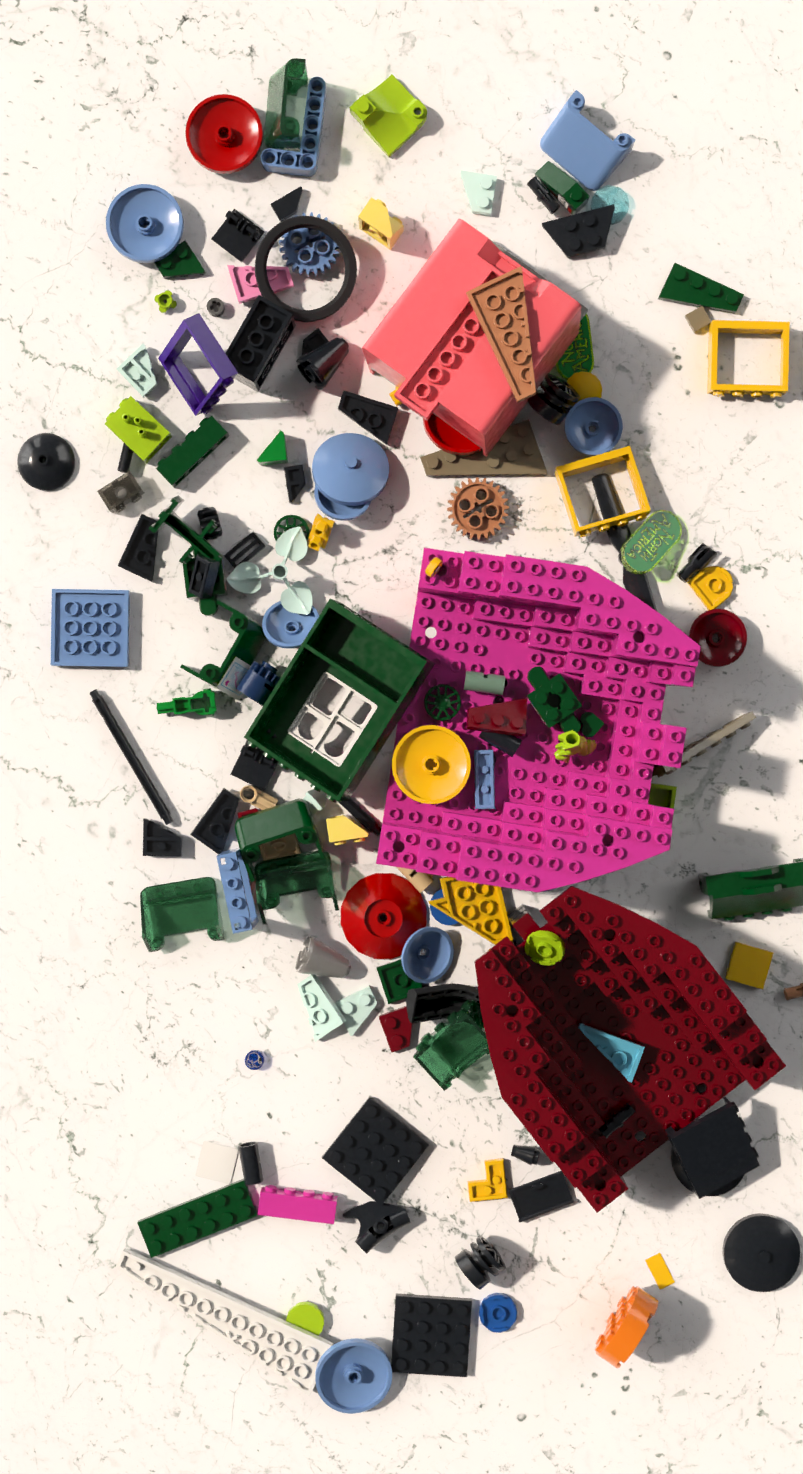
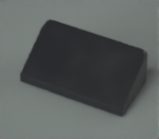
[188,555,220,599]

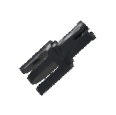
[677,543,717,583]

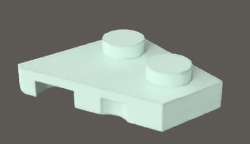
[460,170,497,216]
[117,344,158,398]
[335,986,377,1036]

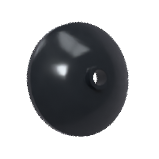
[17,433,75,491]

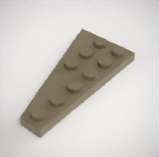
[652,711,756,778]

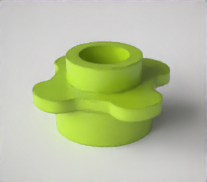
[154,290,177,313]

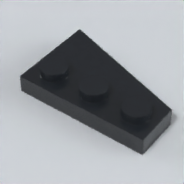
[118,514,158,582]
[190,787,240,854]

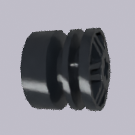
[528,373,580,425]
[455,1236,506,1290]

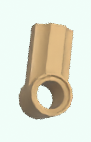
[240,784,278,810]

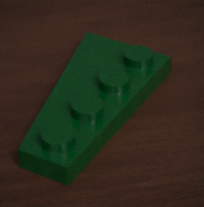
[658,263,744,314]

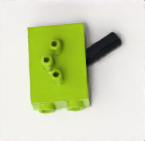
[105,396,172,473]

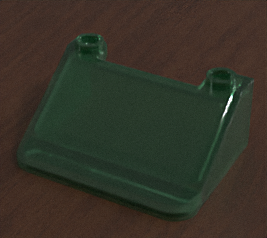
[140,877,225,952]

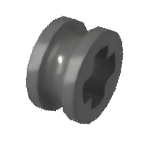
[207,298,225,317]

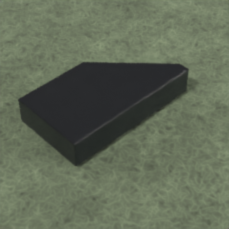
[302,328,329,355]

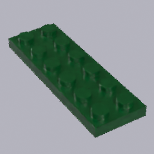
[137,1179,258,1258]

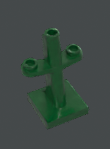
[149,495,223,564]

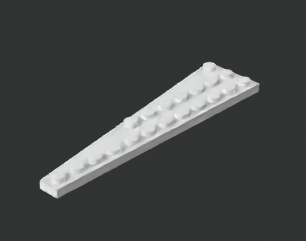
[115,1248,334,1396]

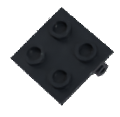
[211,209,265,263]
[230,740,279,791]

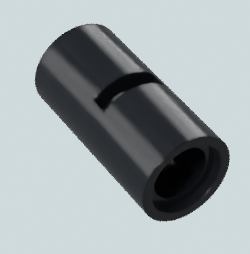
[479,732,522,757]
[238,1142,264,1185]

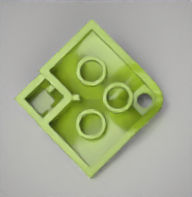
[349,74,427,157]

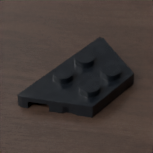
[542,204,615,258]

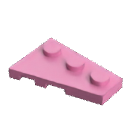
[227,265,294,304]

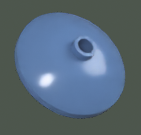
[565,397,623,456]
[314,485,371,521]
[262,601,319,649]
[401,926,454,983]

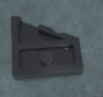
[143,818,182,857]

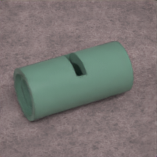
[464,670,505,695]

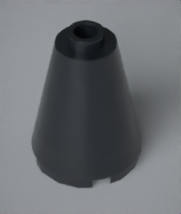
[296,338,349,390]

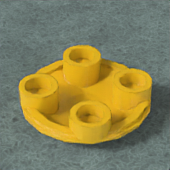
[567,371,602,405]

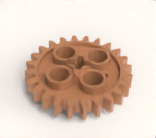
[447,477,509,540]

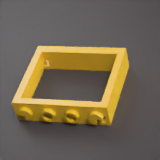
[707,320,790,398]
[555,446,651,537]

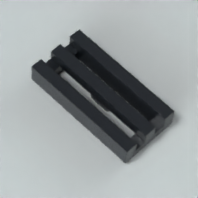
[224,532,266,568]

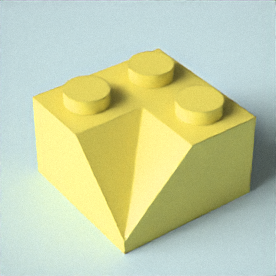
[358,197,404,250]

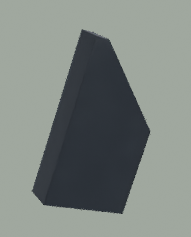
[270,186,303,222]
[284,464,306,503]

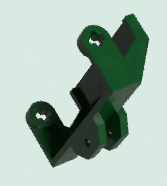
[698,858,803,920]

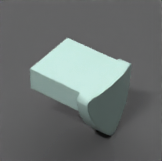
[303,789,327,816]

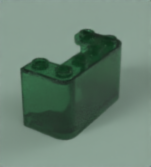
[413,1000,489,1091]

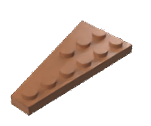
[466,266,536,403]

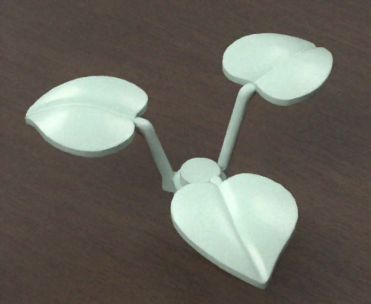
[227,527,313,615]

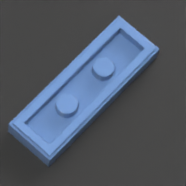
[474,750,495,809]

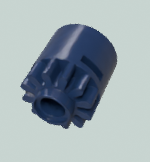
[236,661,280,706]

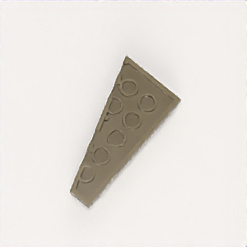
[420,419,548,476]

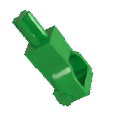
[156,688,217,717]

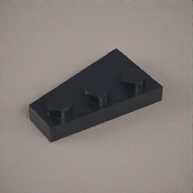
[338,390,398,445]

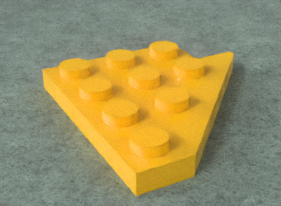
[428,877,513,944]

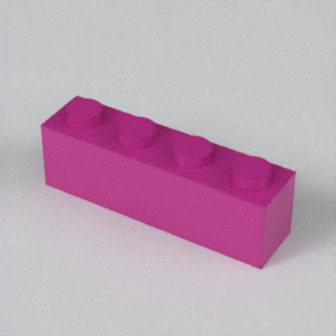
[258,1185,338,1224]

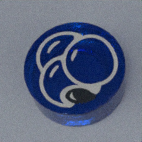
[245,1050,264,1070]

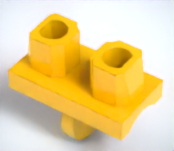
[308,513,335,551]

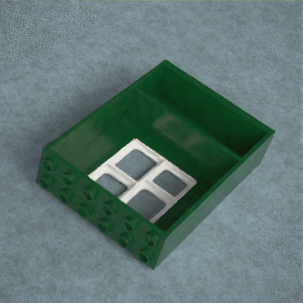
[244,598,435,803]

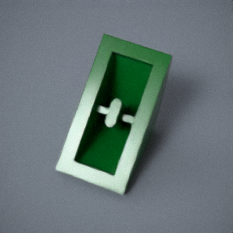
[257,430,288,466]

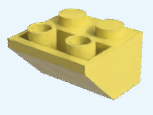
[326,815,369,845]

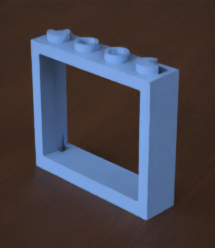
[216,848,259,934]

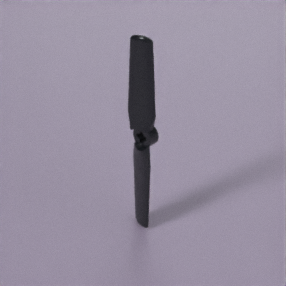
[592,473,657,611]

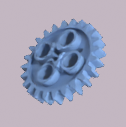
[279,212,340,277]

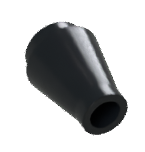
[511,1145,540,1165]

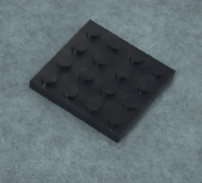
[322,1096,429,1206]
[391,1293,472,1377]

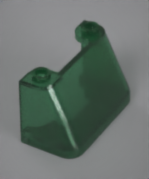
[264,58,308,152]

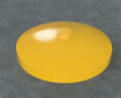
[392,725,471,804]

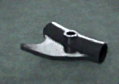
[342,1201,411,1254]

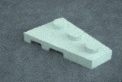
[297,975,346,1042]

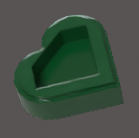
[580,712,604,737]

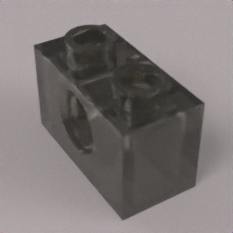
[97,471,145,513]

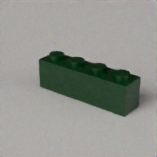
[156,416,229,488]

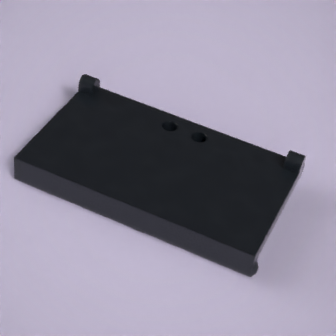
[508,1171,574,1223]

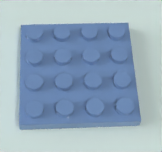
[50,589,130,667]

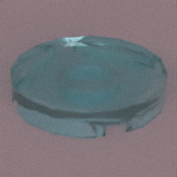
[591,185,629,225]

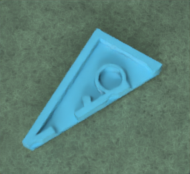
[578,1023,645,1083]

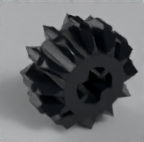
[197,507,223,540]

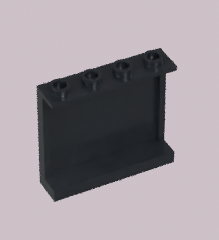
[665,1097,760,1199]

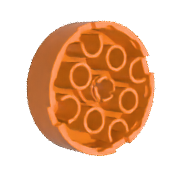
[595,1286,658,1369]

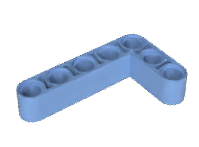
[261,76,327,177]

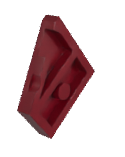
[378,1006,412,1053]

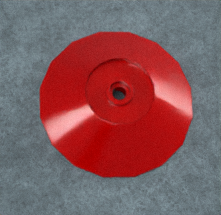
[341,873,427,959]

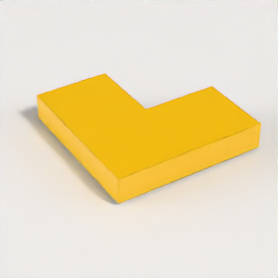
[467,1158,508,1202]

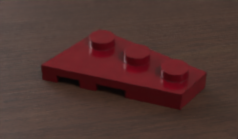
[466,698,527,737]

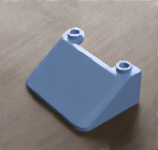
[540,90,635,191]

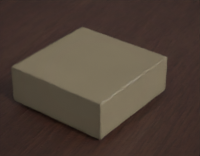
[685,306,711,333]

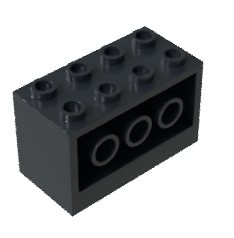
[226,295,296,392]

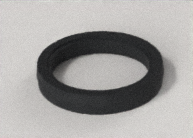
[255,216,357,322]

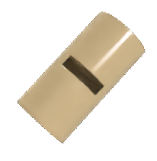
[397,867,434,893]

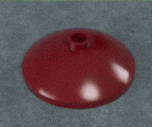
[689,609,747,667]

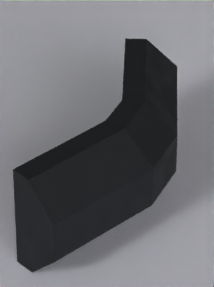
[406,983,484,1028]

